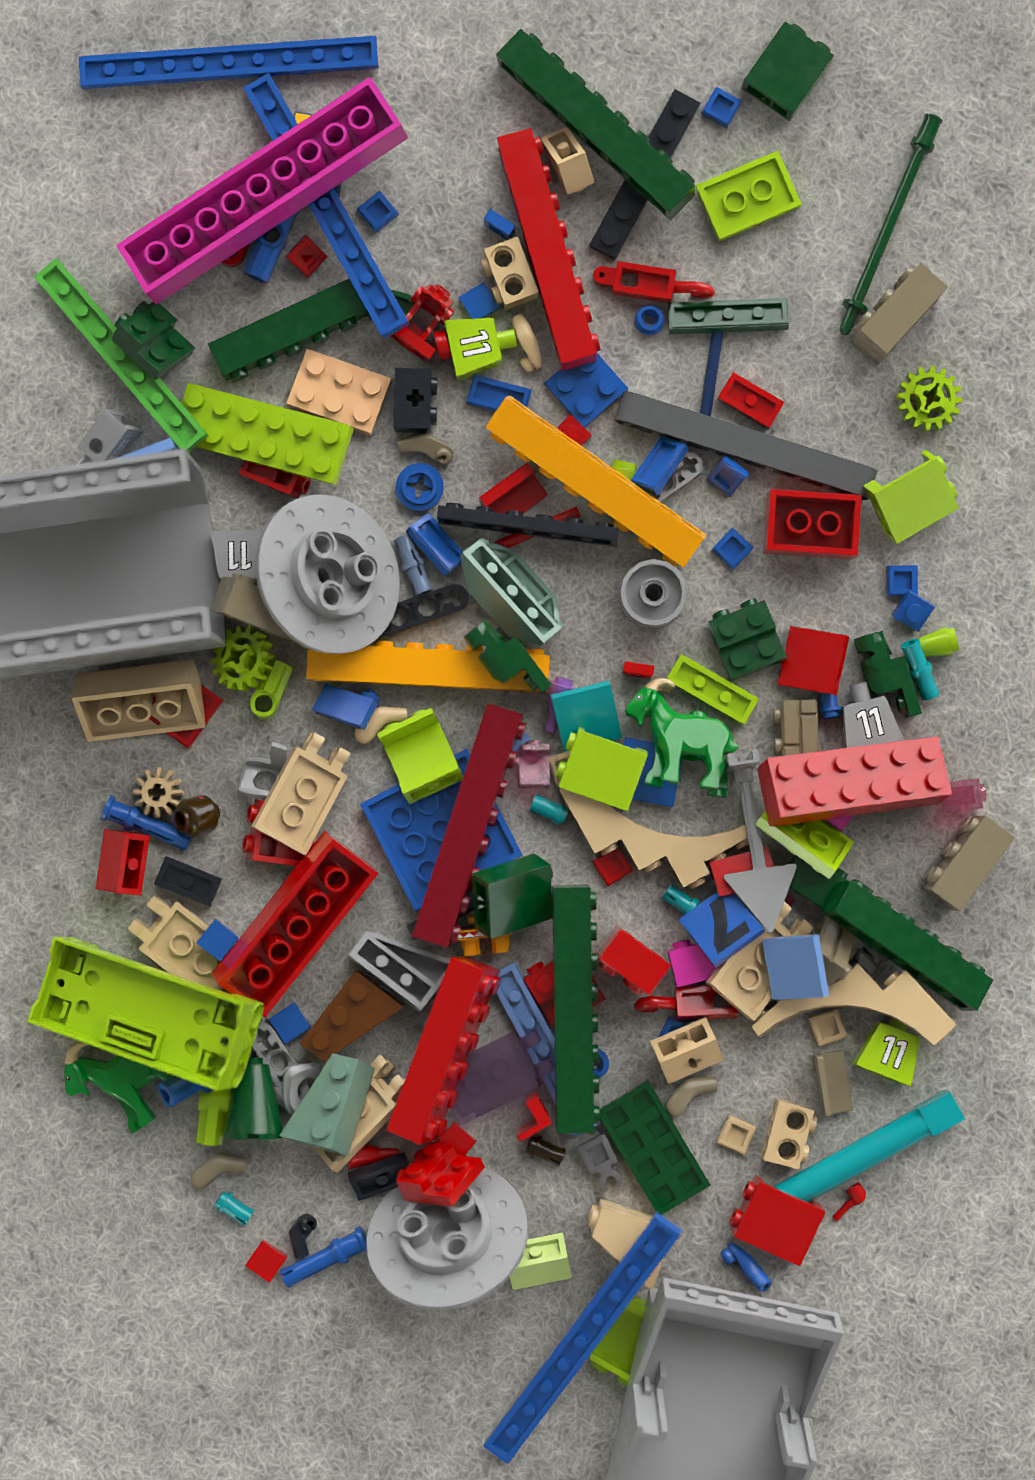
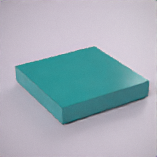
[551,680,622,752]

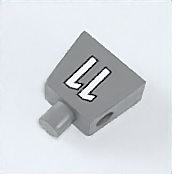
[78,409,143,464]
[211,530,263,580]
[840,682,904,748]

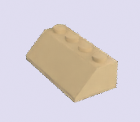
[72,659,205,742]

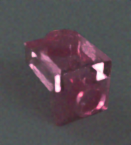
[517,740,551,788]

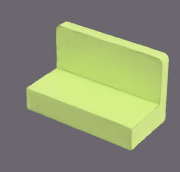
[510,1232,572,1290]

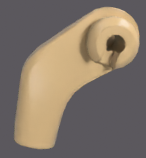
[511,314,542,373]
[354,707,407,744]

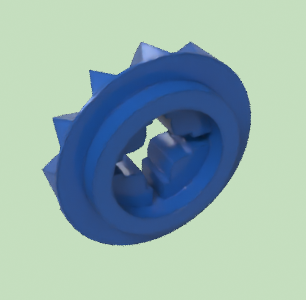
[396,463,444,511]

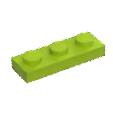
[666,654,759,725]

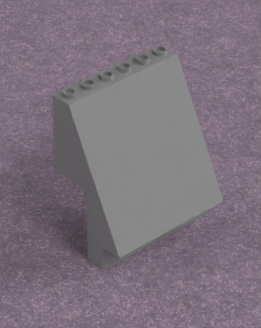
[606,1277,844,1480]

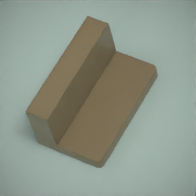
[813,1050,853,1118]

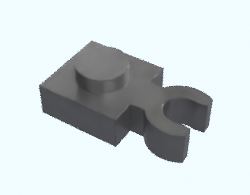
[577,1133,622,1192]

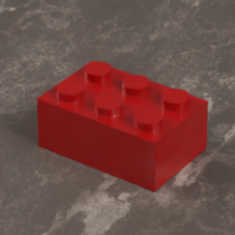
[763,489,862,560]
[597,925,671,996]

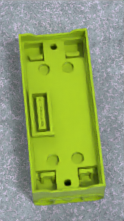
[27,936,264,1090]

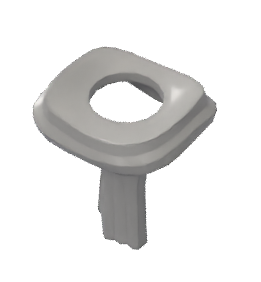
[238,742,287,800]
[274,1062,321,1115]

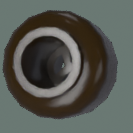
[173,795,220,837]

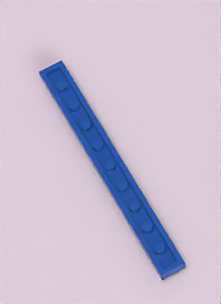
[79,36,379,89]
[243,73,410,339]
[483,1212,682,1464]

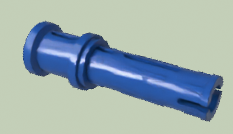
[100,795,192,852]
[280,1226,367,1288]

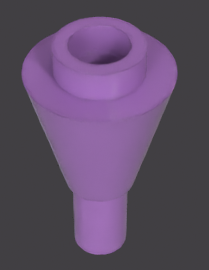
[544,676,576,733]

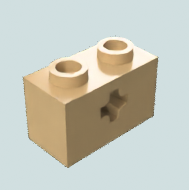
[650,1017,724,1084]

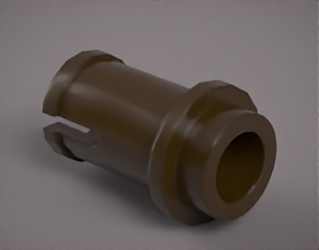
[525,1135,566,1167]

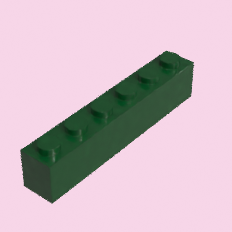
[208,279,372,382]
[821,879,993,1011]

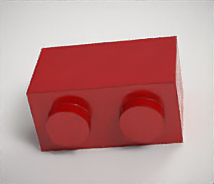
[95,829,150,896]

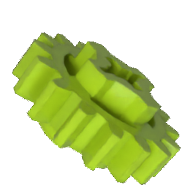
[896,365,963,432]
[211,625,275,692]

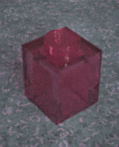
[941,778,986,813]

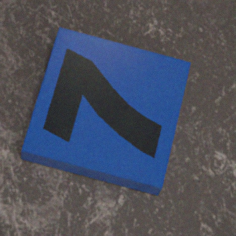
[679,891,765,968]

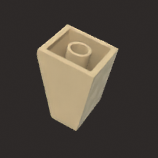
[587,1198,663,1289]

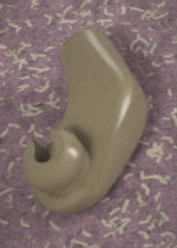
[397,433,454,465]
[666,1077,717,1117]
[190,1153,247,1189]

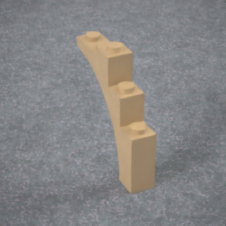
[559,789,749,889]
[751,964,957,1047]

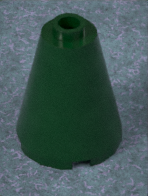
[222,1058,283,1140]

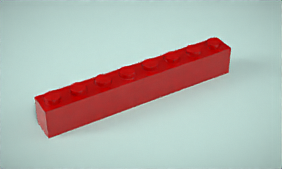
[497,128,601,371]

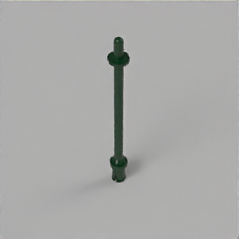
[839,113,943,336]

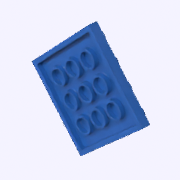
[360,748,523,912]

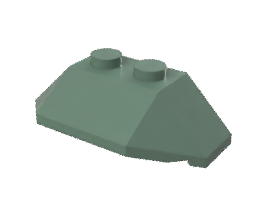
[460,538,562,646]

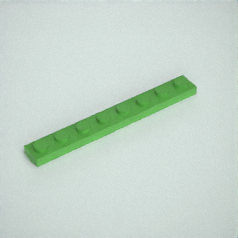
[34,258,209,453]

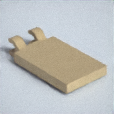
[251,732,350,856]
[128,894,234,991]
[706,902,813,1021]
[314,1055,405,1173]

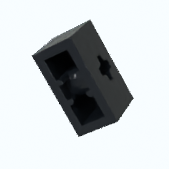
[393,368,438,433]

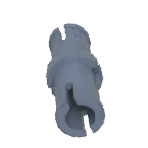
[393,534,433,596]

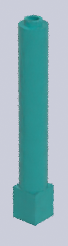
[773,1089,965,1202]

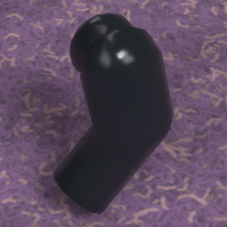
[289,1214,317,1259]

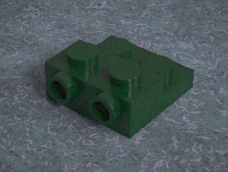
[111,301,195,380]
[708,598,787,682]

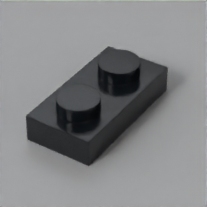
[154,856,223,907]
[348,1152,410,1201]

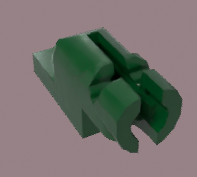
[464,620,552,694]
[854,631,922,718]

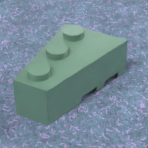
[279,1054,375,1157]

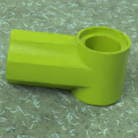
[250,659,294,720]
[196,1088,231,1146]

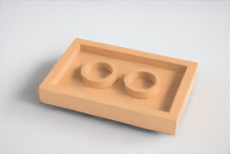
[286,349,392,436]

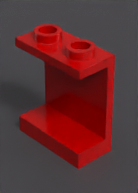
[729,1175,826,1266]

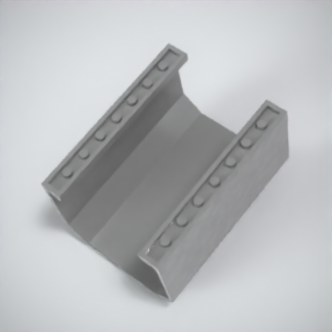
[0,449,226,679]

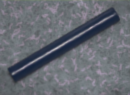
[700,331,724,417]

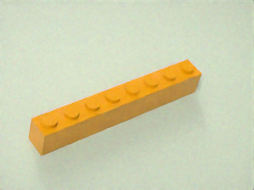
[485,396,707,568]
[306,641,550,693]

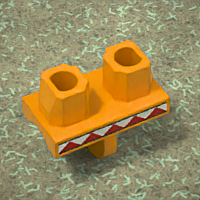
[458,915,512,956]

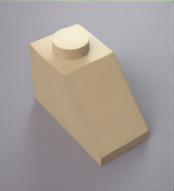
[540,127,595,194]

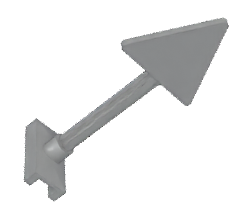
[724,749,797,933]

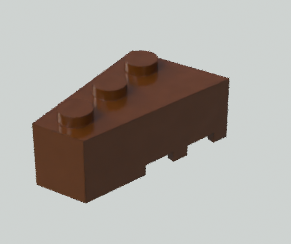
[300,968,405,1062]

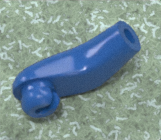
[720,1242,772,1292]

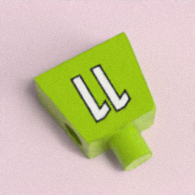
[445,318,517,381]
[851,1018,920,1086]

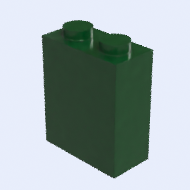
[741,22,834,121]
[472,854,553,939]

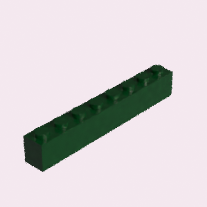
[496,28,695,221]
[552,885,600,1134]

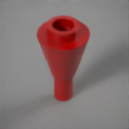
[347,1144,398,1170]

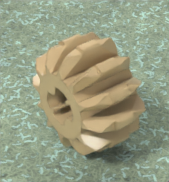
[132,767,185,818]

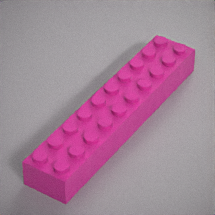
[116,77,408,305]

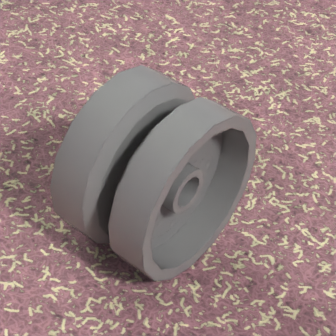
[619,559,687,629]

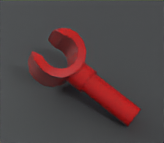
[832,1182,866,1222]

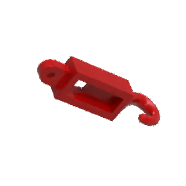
[593,261,715,303]
[634,985,738,1021]

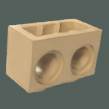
[481,236,539,311]
[761,1098,817,1170]

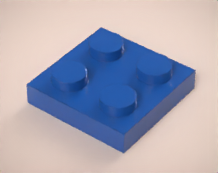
[544,352,629,428]

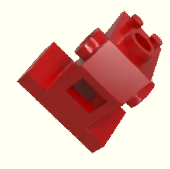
[390,284,455,364]

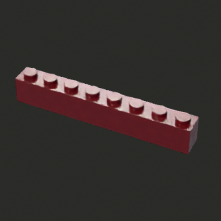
[412,703,527,948]

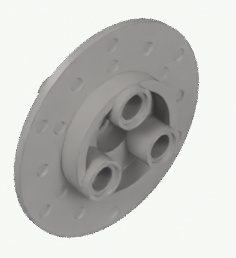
[256,494,400,654]
[367,1168,528,1310]

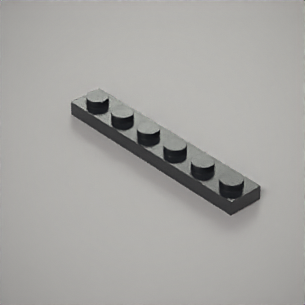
[589,89,701,260]
[437,502,619,547]

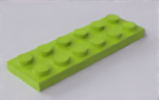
[182,383,354,486]

